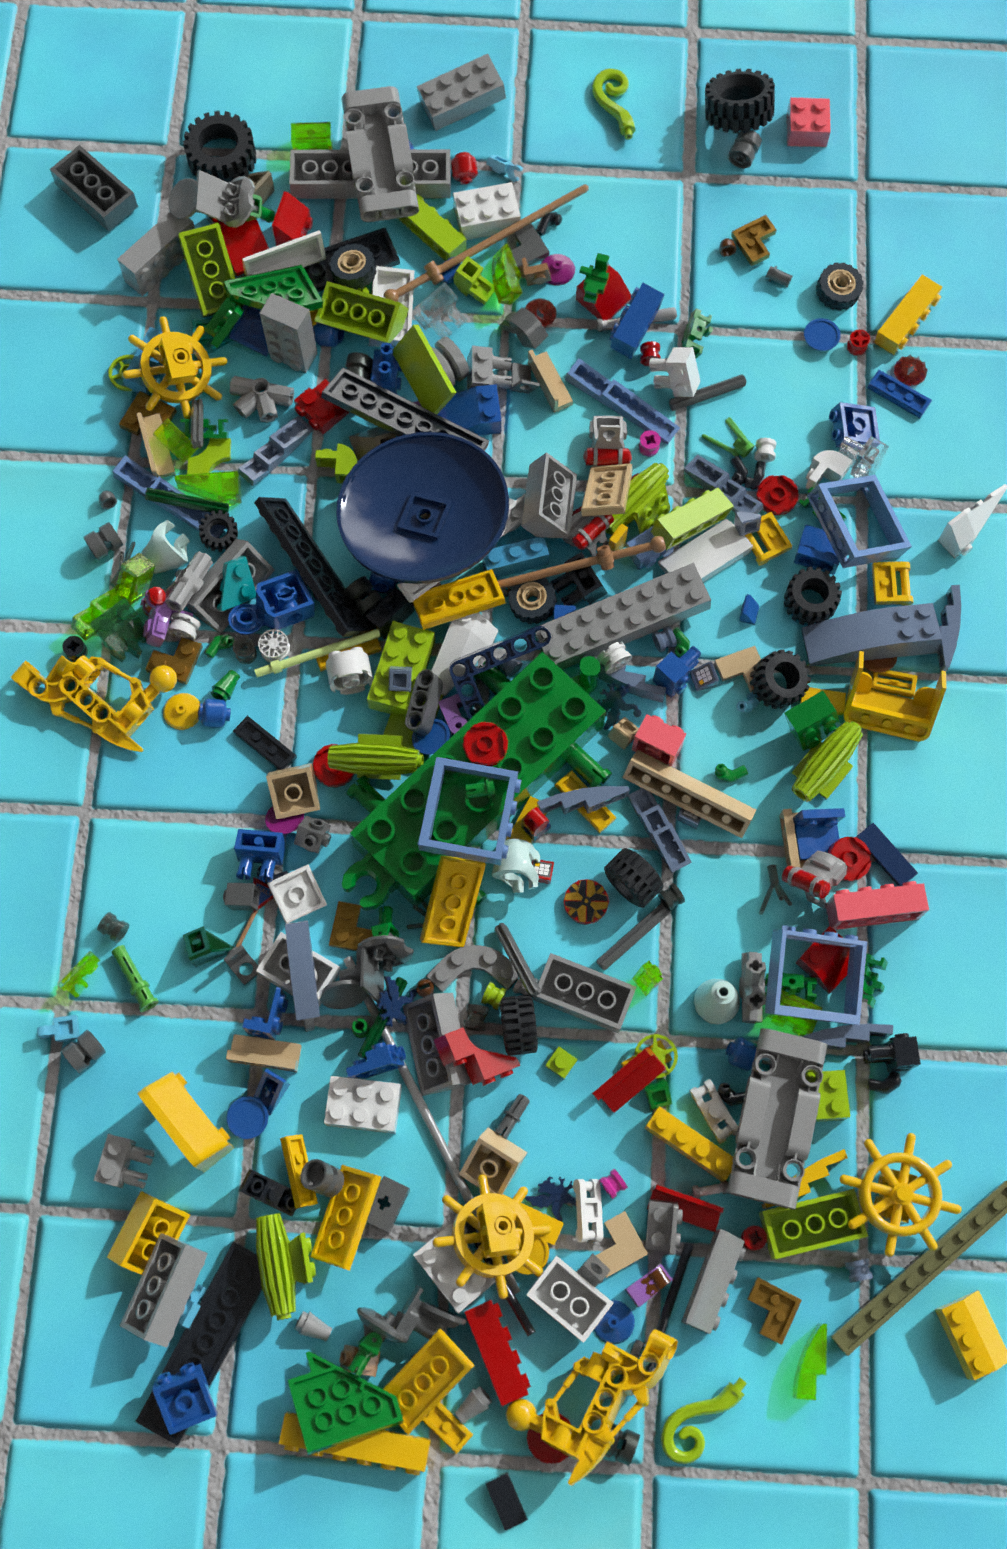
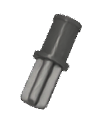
[495,1094,530,1139]

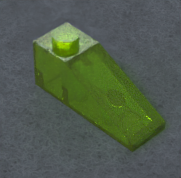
[174,471,242,506]

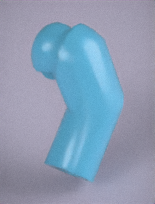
[736,692,760,713]

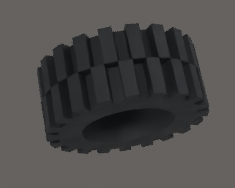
[705,69,775,133]
[183,111,257,183]

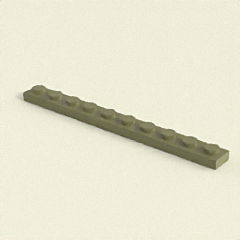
[830,1180,1007,1356]

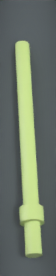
[254,629,381,678]

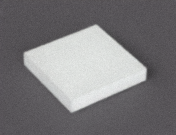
[267,864,327,924]

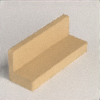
[528,350,573,413]
[137,412,176,478]
[779,808,807,868]
[226,1034,302,1072]

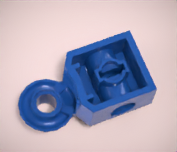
[228,570,315,635]

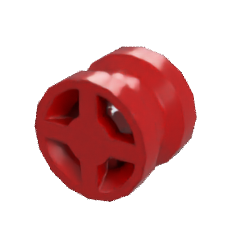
[847,329,870,356]
[640,341,661,366]
[741,1226,767,1251]

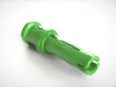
[112,945,159,1012]

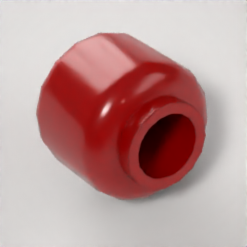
[451,152,478,185]

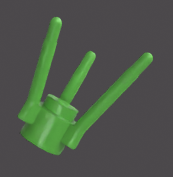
[702,417,755,458]

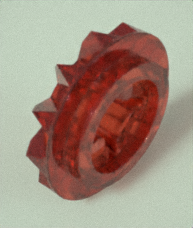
[525,298,556,328]
[894,354,928,386]

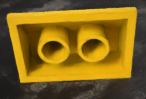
[107,1191,190,1275]
[935,1290,1007,1380]

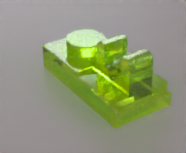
[153,418,199,463]
[58,951,100,998]
[632,961,663,996]

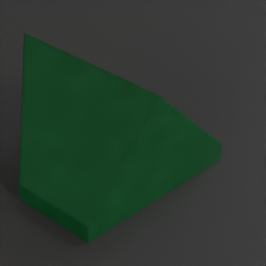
[183,926,235,967]

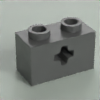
[366,1176,410,1233]

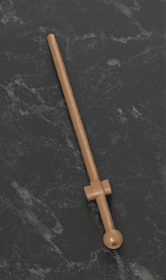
[383,184,589,302]
[497,536,666,589]

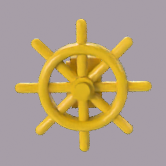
[122,316,227,419]
[839,1133,962,1257]
[432,1174,551,1299]

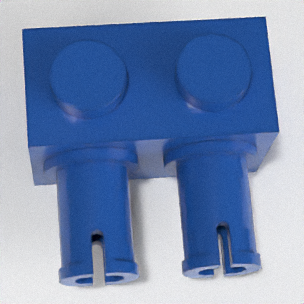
[371,343,402,394]
[652,646,701,698]
[234,829,286,882]

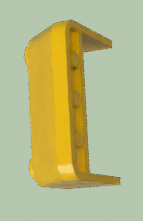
[844,651,947,741]
[137,1072,234,1172]

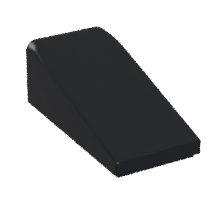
[485,1471,528,1531]

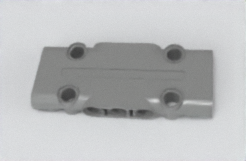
[341,86,419,222]
[727,1028,827,1210]

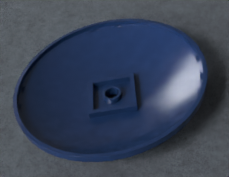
[336,432,509,584]

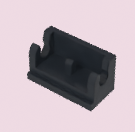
[365,587,415,640]

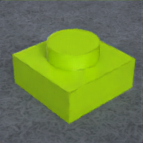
[545,1046,578,1079]

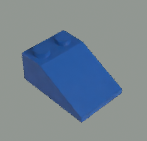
[437,384,502,436]

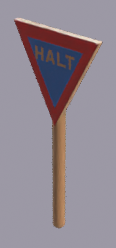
[235,877,274,947]

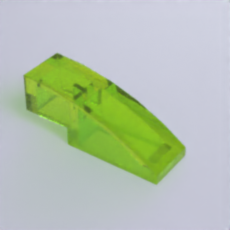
[492,243,523,305]
[71,583,137,641]
[793,1324,827,1400]

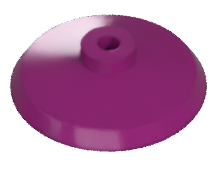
[541,254,575,285]
[265,806,304,834]

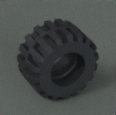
[784,567,842,626]
[750,650,811,709]
[604,848,664,908]
[500,995,538,1056]

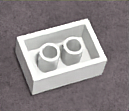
[453,182,520,240]
[256,932,341,1007]
[324,1076,402,1134]
[413,1224,496,1313]
[526,1256,613,1343]

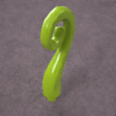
[592,68,636,140]
[661,1377,747,1464]

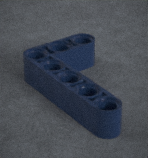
[449,625,551,719]

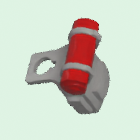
[583,416,632,467]
[562,511,614,557]
[782,851,847,909]

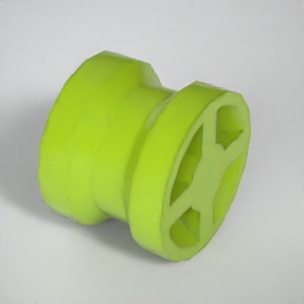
[481,982,507,1010]

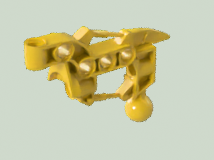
[11,655,177,752]
[506,1329,678,1486]

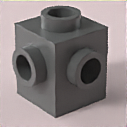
[294,816,332,853]

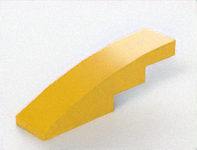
[762,1149,848,1209]

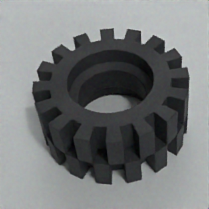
[199,510,238,552]

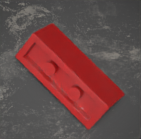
[593,1047,666,1112]
[647,1184,724,1233]

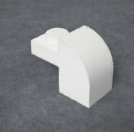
[805,450,853,490]

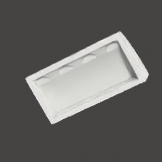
[242,230,326,276]
[369,266,414,347]
[658,519,753,582]

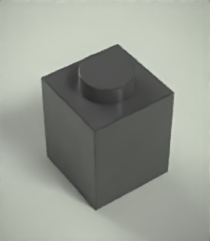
[223,883,261,911]

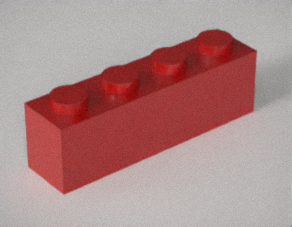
[464,1300,531,1406]

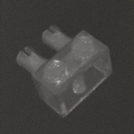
[412,282,467,338]
[838,436,889,478]

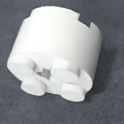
[326,647,373,695]

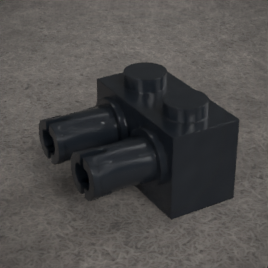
[550,551,607,606]
[863,1033,921,1073]

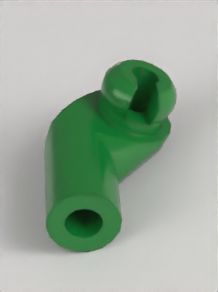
[673,627,690,658]
[204,634,235,659]
[715,764,748,783]

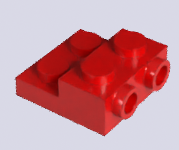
[294,379,350,435]

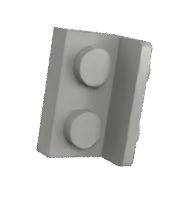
[645,1199,683,1255]

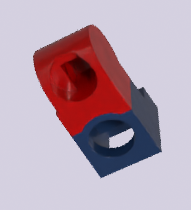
[521,807,551,842]

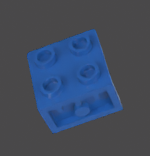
[793,525,840,575]
[793,808,846,860]
[242,987,288,1040]

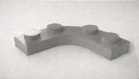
[426,945,519,993]

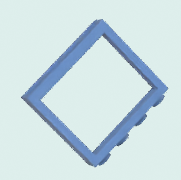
[807,475,912,568]
[418,757,522,865]
[765,926,867,1025]

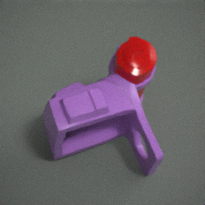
[140,587,193,648]

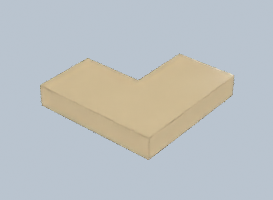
[714,646,761,692]
[596,1211,648,1278]

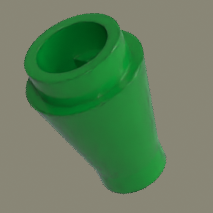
[211,670,240,702]

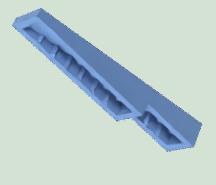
[565,358,680,445]
[112,455,226,538]

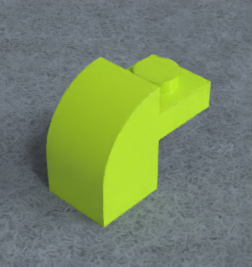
[453,256,497,306]
[315,443,357,484]

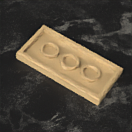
[581,464,633,517]

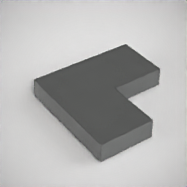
[505,224,550,272]

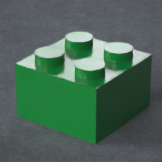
[784,691,841,751]

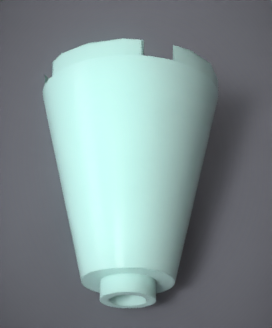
[694,979,740,1025]

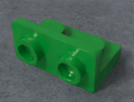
[204,298,244,348]

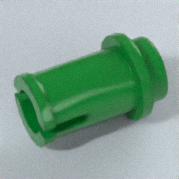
[465,779,495,799]
[352,1018,370,1038]

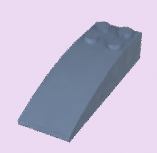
[801,603,942,666]

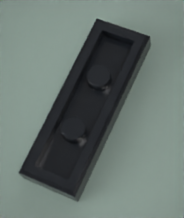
[233,715,297,770]

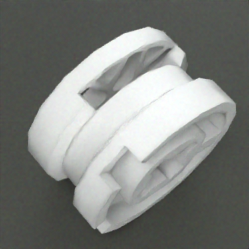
[167,612,201,641]
[258,629,290,662]
[597,642,632,674]

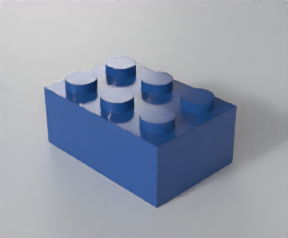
[609,283,665,359]

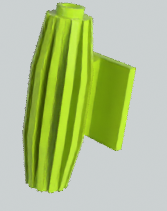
[605,463,671,535]
[792,721,863,802]
[328,734,424,780]
[256,1213,316,1321]

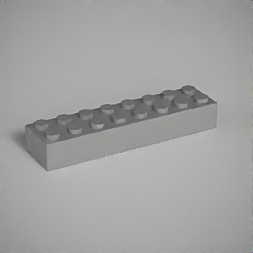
[289,149,451,199]
[535,563,711,670]

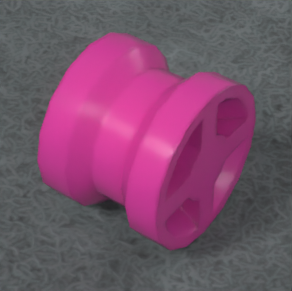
[639,430,661,457]
[599,1169,628,1199]

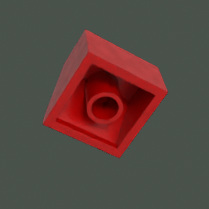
[272,191,313,246]
[576,265,631,321]
[796,926,850,994]

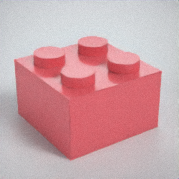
[787,97,831,147]
[632,714,686,767]

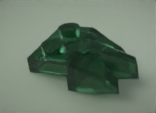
[89,598,146,663]

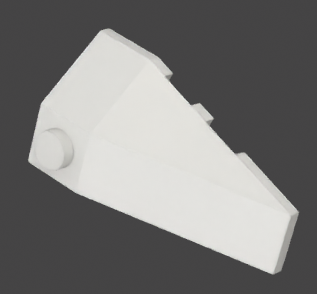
[938,484,1007,558]
[428,612,498,696]

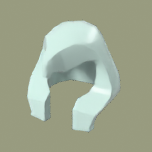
[141,520,190,574]
[492,839,540,893]

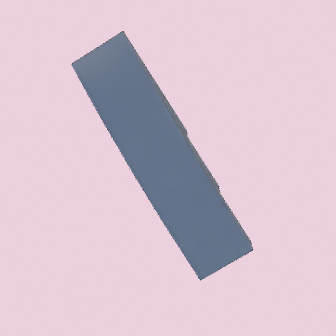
[238,416,313,486]
[684,454,763,514]
[937,585,961,673]
[583,655,666,703]
[537,786,630,815]
[628,788,692,873]
[285,921,320,1020]
[802,1024,893,1050]

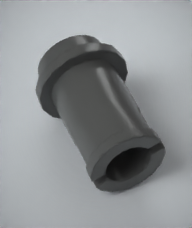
[766,266,793,288]

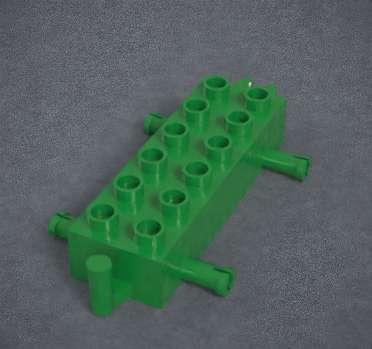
[342,652,612,911]

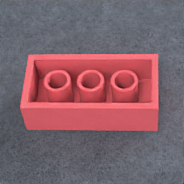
[826,881,929,930]

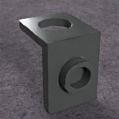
[510,363,540,394]
[224,945,259,985]
[576,1254,610,1287]

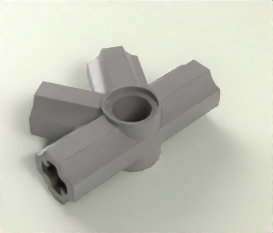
[229,376,295,423]
[164,551,213,612]
[739,952,766,1023]

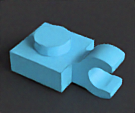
[486,154,523,182]
[37,1015,80,1042]
[178,1283,206,1329]

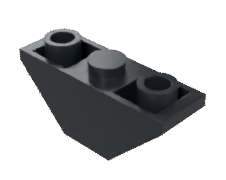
[238,1169,296,1217]

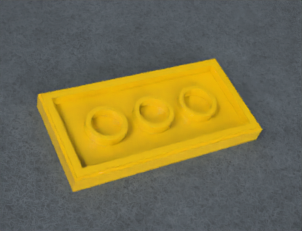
[412,569,506,630]
[419,855,486,947]
[310,1165,381,1271]
[383,1329,475,1435]

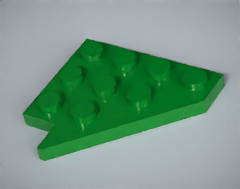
[224,264,323,311]
[288,1351,404,1455]

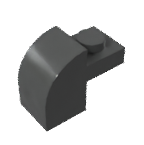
[500,307,549,349]

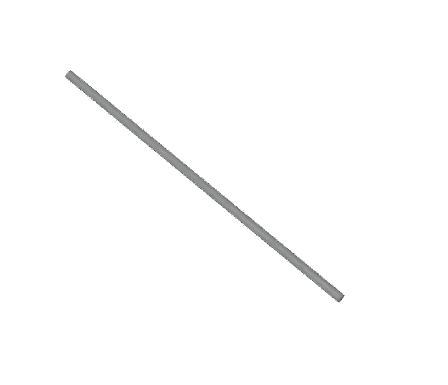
[343,956,520,1294]

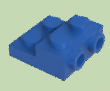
[229,305,269,357]
[829,402,881,450]
[346,1043,406,1080]
[153,1363,217,1435]

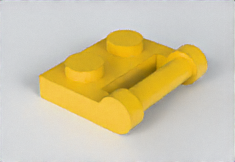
[745,512,792,566]
[871,561,914,606]

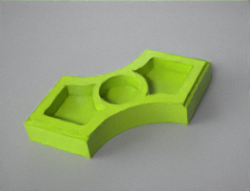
[187,438,232,479]

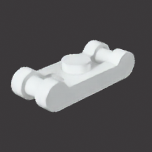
[689,1079,738,1144]
[573,1179,603,1243]

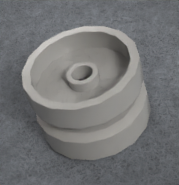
[431,336,470,386]

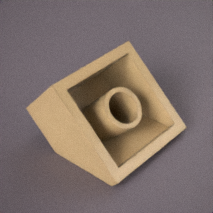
[266,763,320,819]
[459,1128,528,1195]

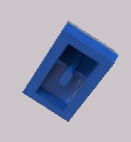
[254,1069,290,1115]

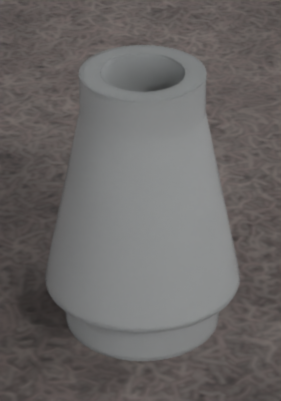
[295,1311,332,1341]
[455,1386,492,1424]

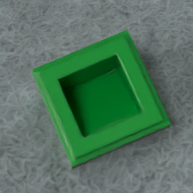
[643,1077,673,1110]

